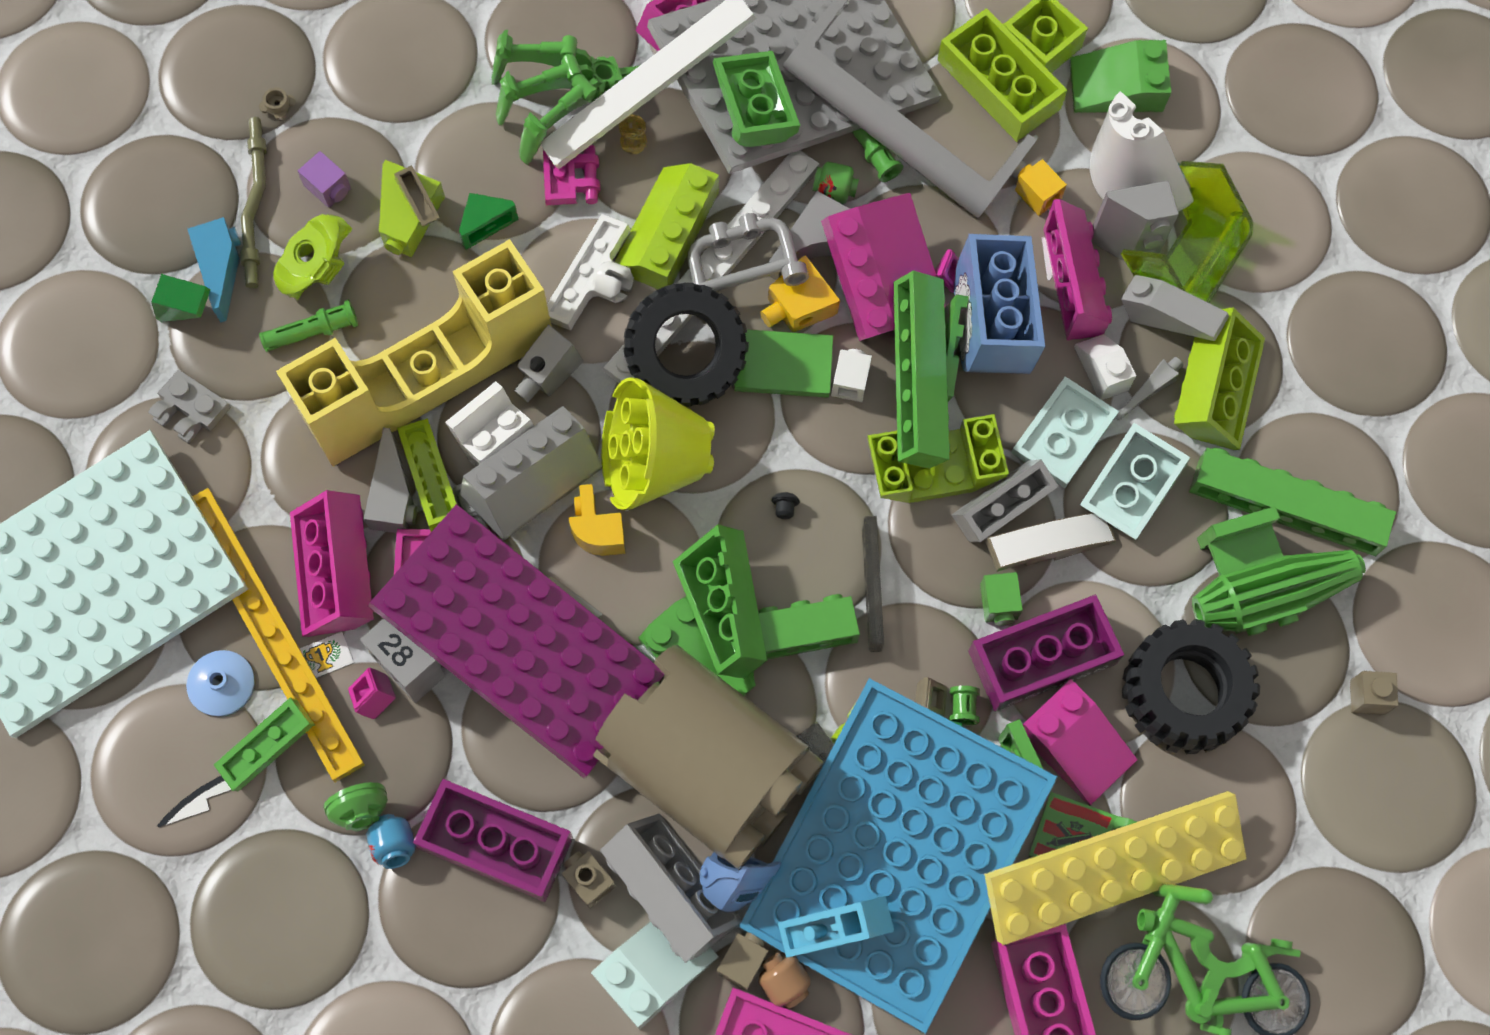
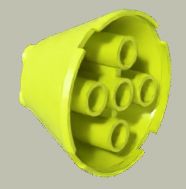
[601,378,715,510]

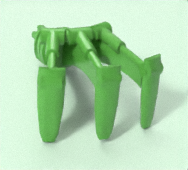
[491,30,639,164]

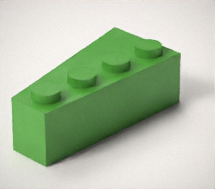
[672,525,767,678]

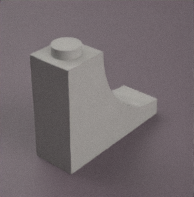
[769,191,849,280]

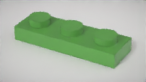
[214,697,315,792]

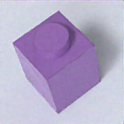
[297,151,351,208]

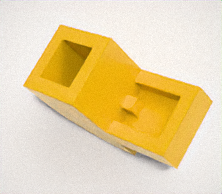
[568,484,625,556]

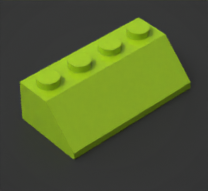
[615,163,719,289]
[1174,307,1265,450]

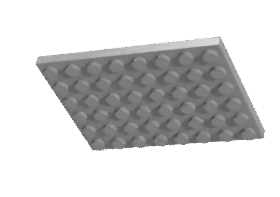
[647,0,941,174]

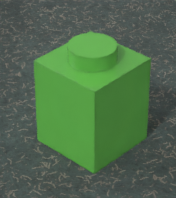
[980,572,1023,626]

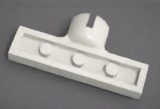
[547,214,634,330]

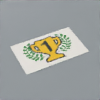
[300,632,354,678]

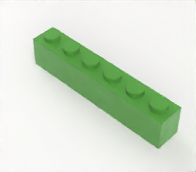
[894,270,950,469]
[1189,447,1396,557]

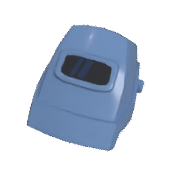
[700,853,782,912]

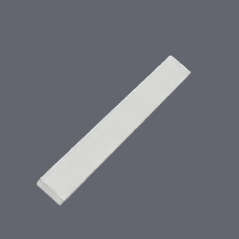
[541,0,756,169]

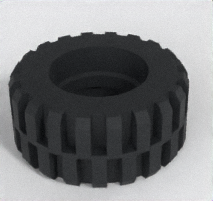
[623,283,749,407]
[1122,619,1260,754]

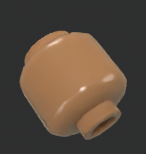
[758,953,811,1009]

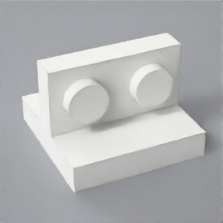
[445,381,534,467]

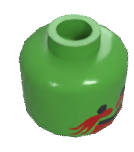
[812,162,859,205]

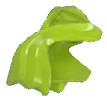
[274,214,352,300]

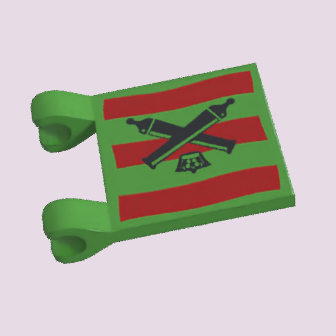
[1029,792,1137,858]

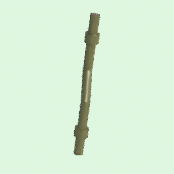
[240,117,267,288]

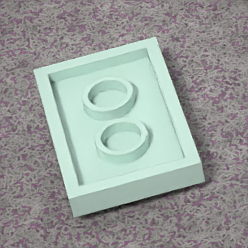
[1011,377,1119,488]

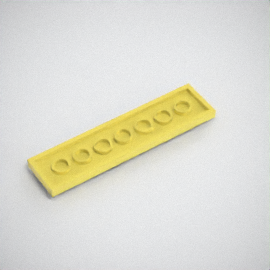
[984,791,1246,945]

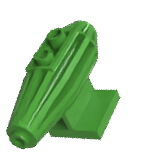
[1192,506,1366,636]

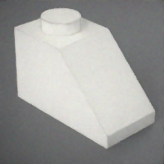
[1074,334,1136,400]

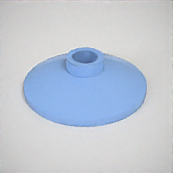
[186,650,255,717]

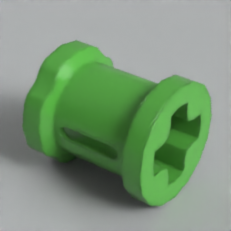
[949,686,980,726]

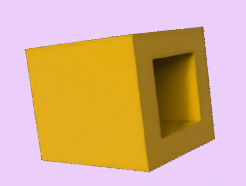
[1015,159,1067,216]

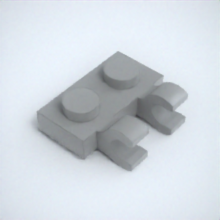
[148,369,231,444]

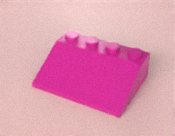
[821,192,946,341]

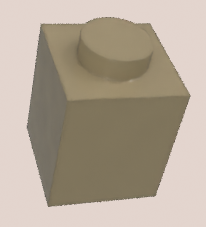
[1350,671,1398,715]
[716,932,768,992]

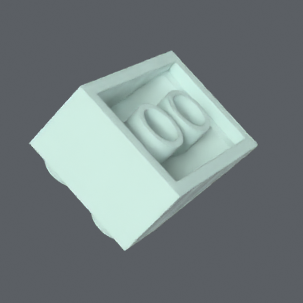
[1080,423,1190,540]
[591,922,719,1030]

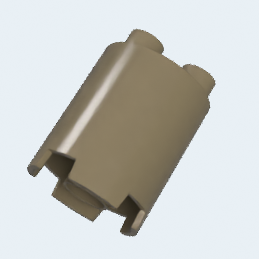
[593,645,825,870]

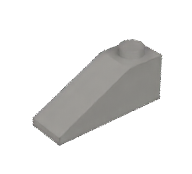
[1121,275,1229,341]
[364,428,417,533]

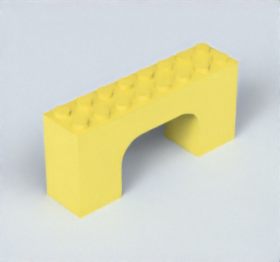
[276,239,552,467]

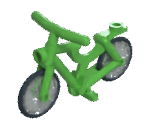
[1100,884,1311,1035]

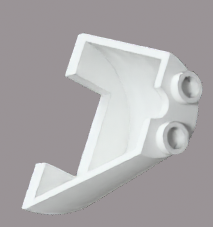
[1090,91,1194,211]

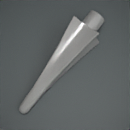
[1115,357,1183,420]

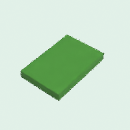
[735,329,833,398]

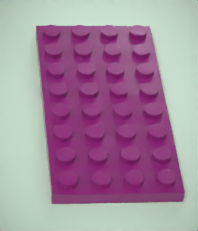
[368,504,665,778]

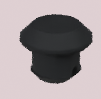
[771,492,800,519]

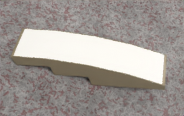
[986,513,1116,572]

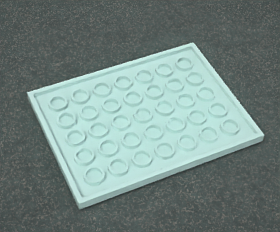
[0,430,248,738]

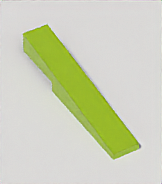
[397,418,457,532]

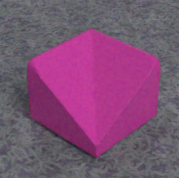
[348,667,396,719]

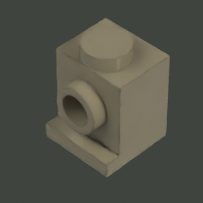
[561,851,616,909]

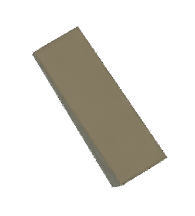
[394,165,440,227]

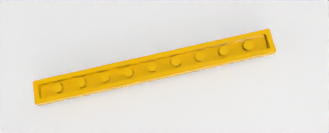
[192,488,365,783]

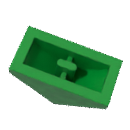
[459,193,519,250]
[151,274,211,322]

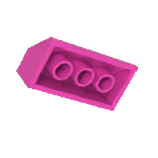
[1043,199,1112,340]
[290,490,374,637]

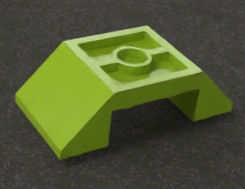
[867,414,1009,503]

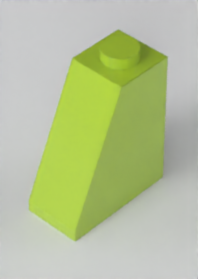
[379,160,445,257]

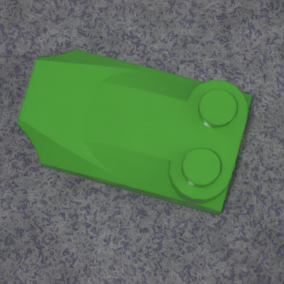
[713,51,800,147]
[638,596,756,696]

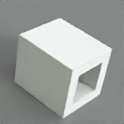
[831,349,872,402]

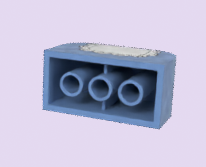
[954,234,1045,374]

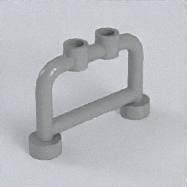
[688,213,809,291]

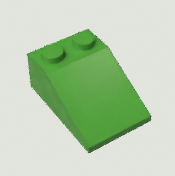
[1070,40,1171,113]

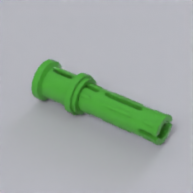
[852,128,904,182]
[259,299,359,352]

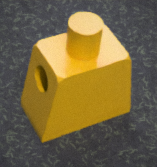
[760,255,840,332]

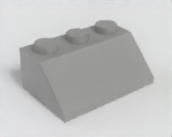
[1091,181,1179,264]

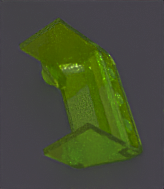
[1121,161,1254,303]

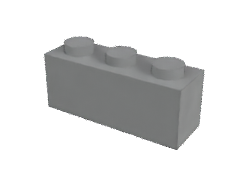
[952,459,1059,542]

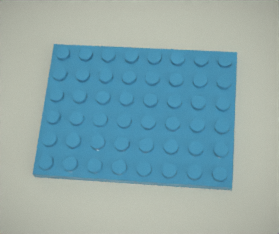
[739,678,1058,1034]

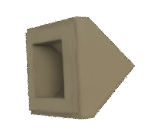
[915,677,947,717]

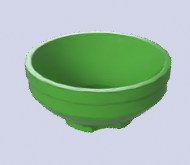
[323,782,388,831]

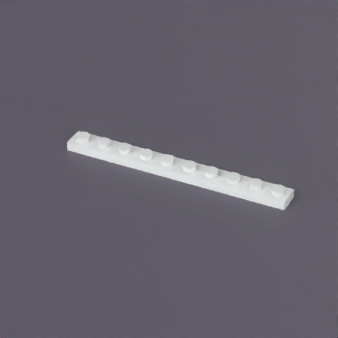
[603,150,820,383]

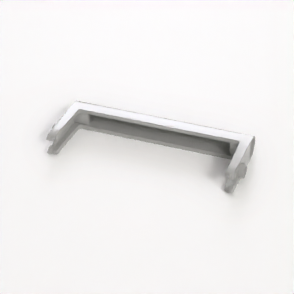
[783,0,1038,218]

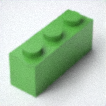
[758,594,860,660]

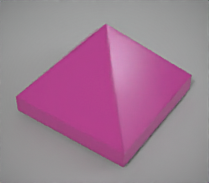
[935,249,959,293]

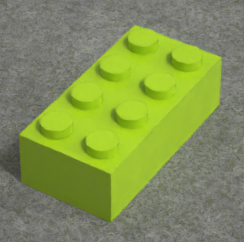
[937,8,1067,142]

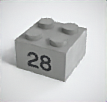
[360,619,446,703]

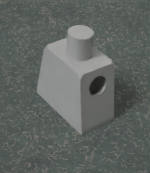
[514,325,583,402]

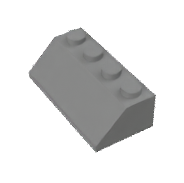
[461,406,602,540]
[600,813,742,963]

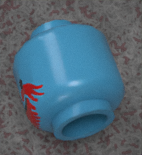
[366,814,416,869]

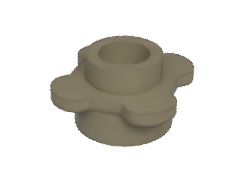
[259,88,295,120]

